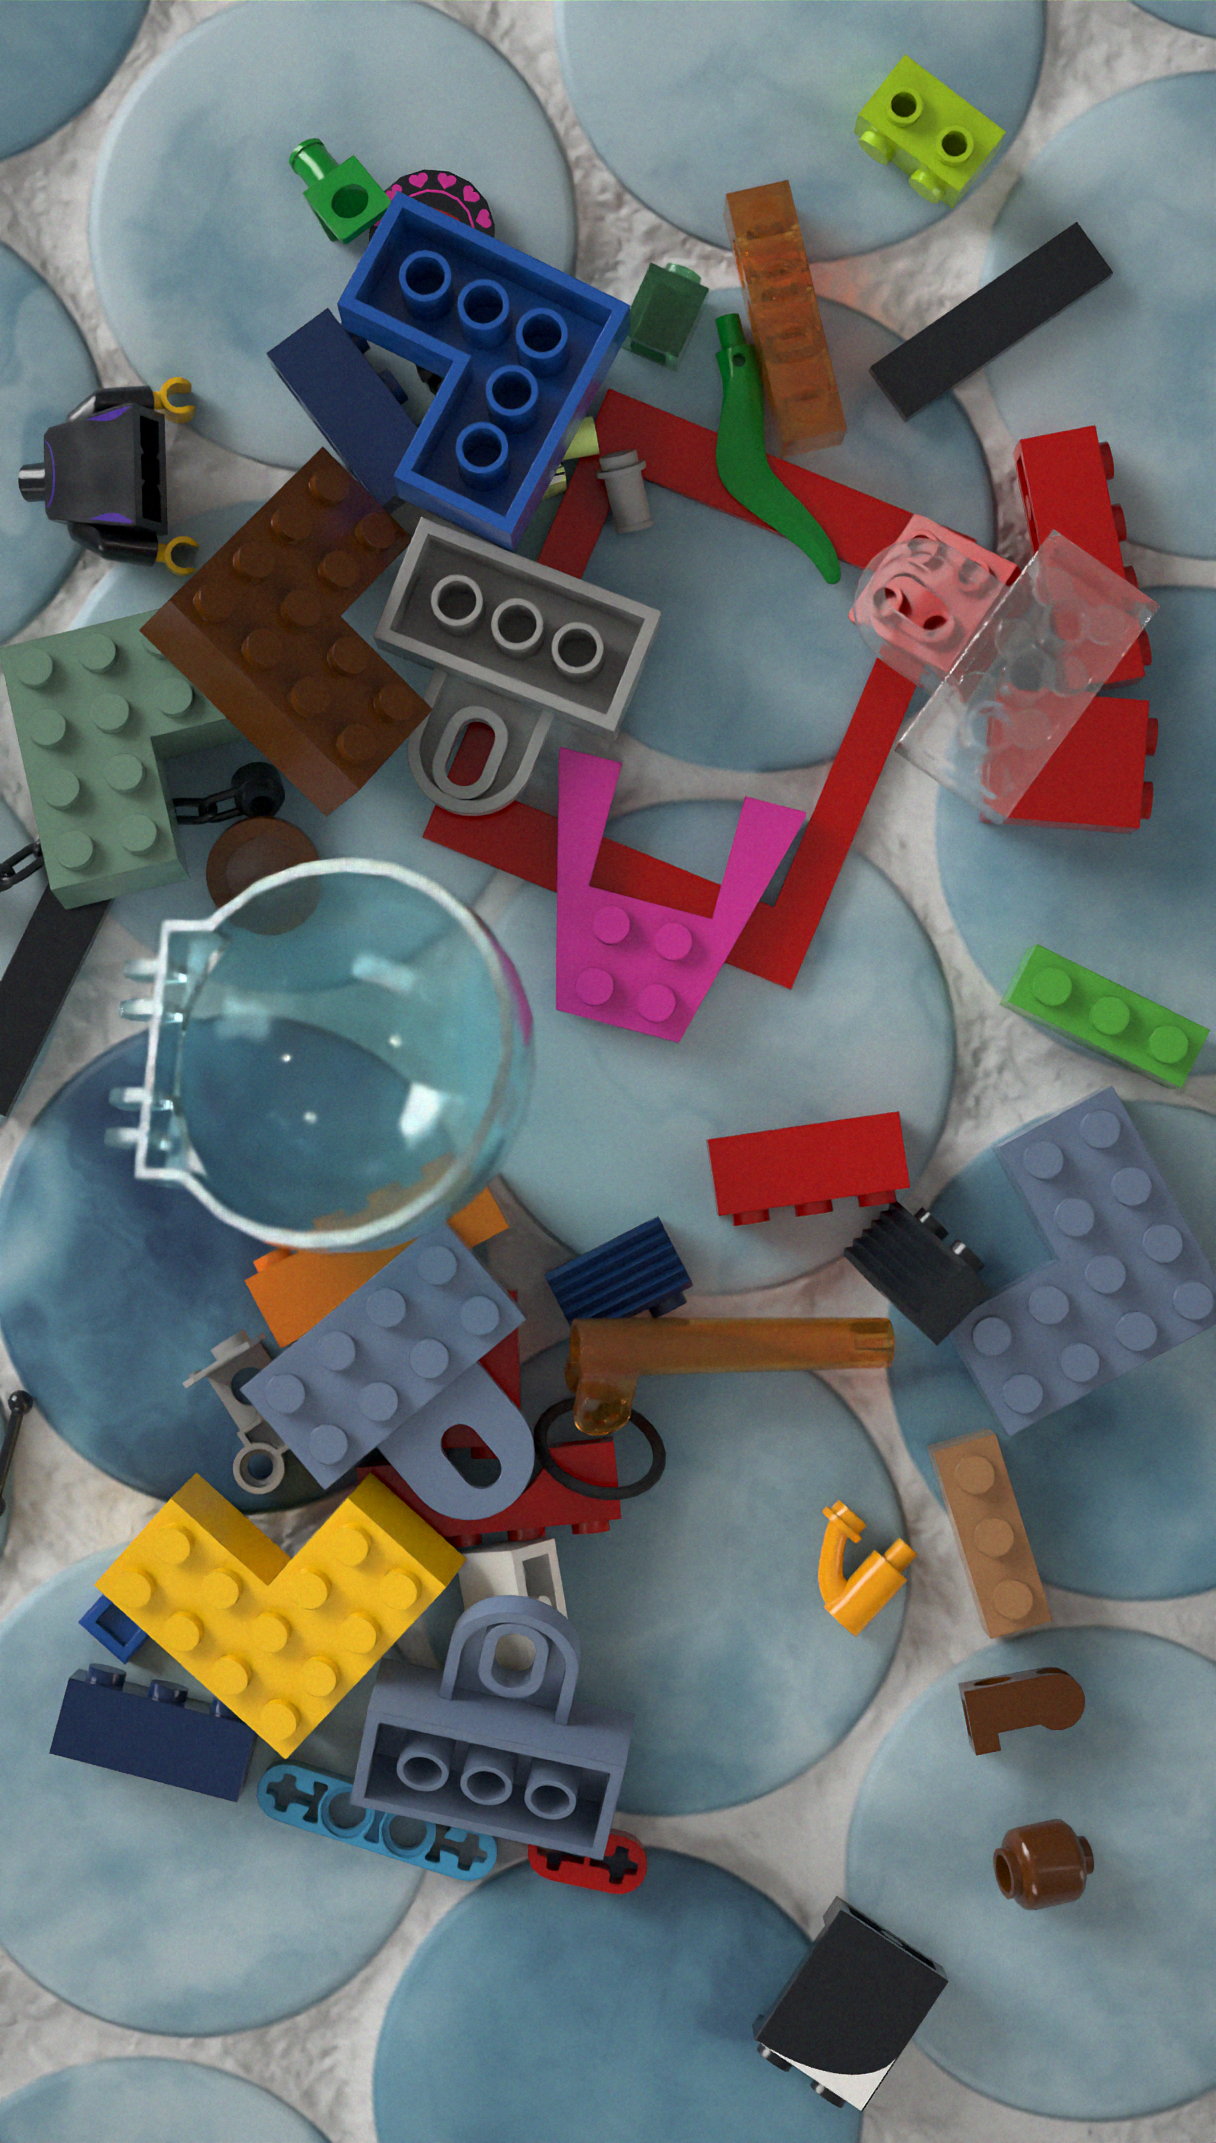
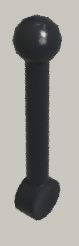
[0,1390,33,1516]

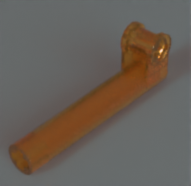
[564,1317,895,1436]

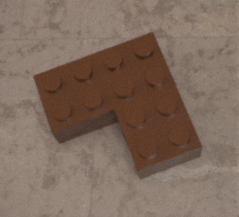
[139,447,433,817]

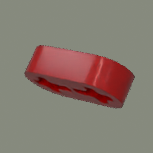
[528,1828,647,1894]

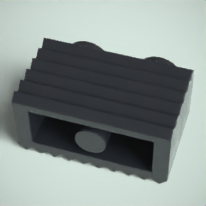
[843,1201,992,1346]

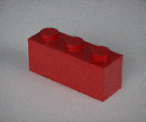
[706,1111,910,1226]

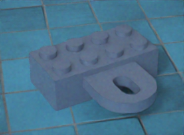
[240,1217,535,1520]
[350,1595,635,1860]

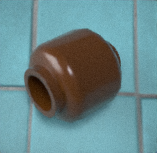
[993,1819,1094,1910]

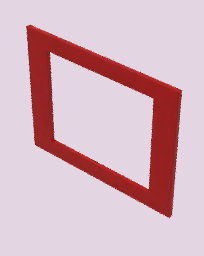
[422,388,977,990]

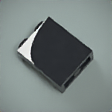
[752,1896,949,2112]

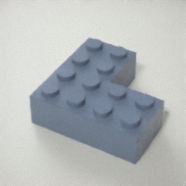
[949,1085,1216,1437]

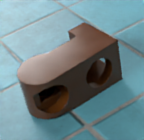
[958,1667,1085,1756]

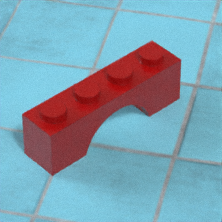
[357,1437,622,1548]

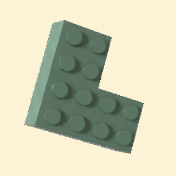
[0,608,247,910]

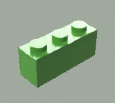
[999,944,1210,1089]

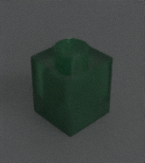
[621,263,709,372]

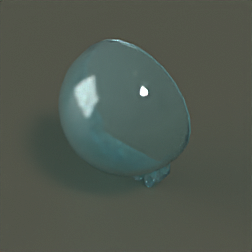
[105,857,537,1256]

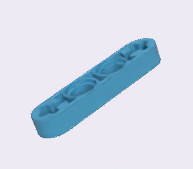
[256,1759,498,1881]

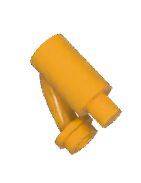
[818,1499,918,1637]

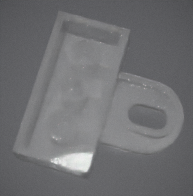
[853,529,1161,826]

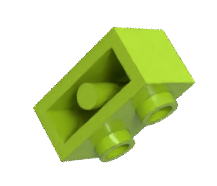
[854,54,1006,209]

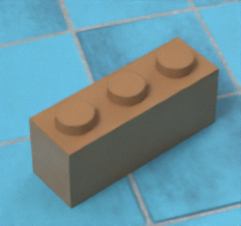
[927,1428,1053,1639]

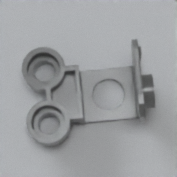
[182,1329,290,1494]

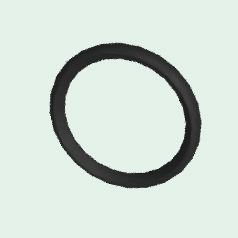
[533,1396,666,1500]

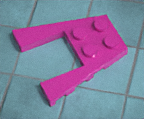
[556,747,807,1043]

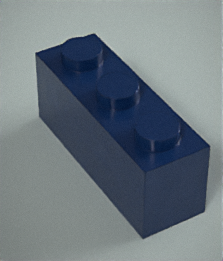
[266,308,422,514]
[49,1663,258,1802]

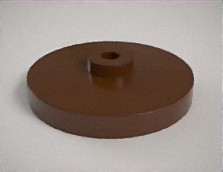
[206,816,321,931]

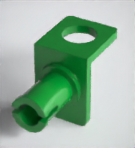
[289,138,391,244]

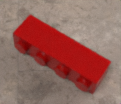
[1013,425,1152,695]

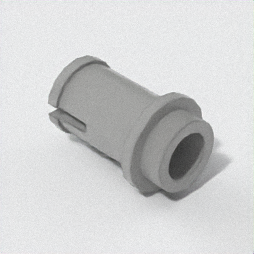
[596,449,655,534]

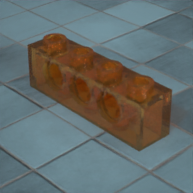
[723,180,847,458]

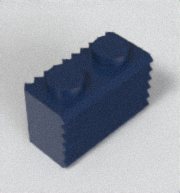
[544,1216,694,1349]

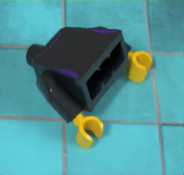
[18,377,199,577]

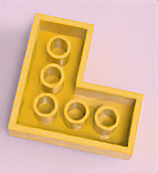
[94,1472,467,1760]

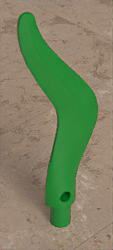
[715,313,841,584]

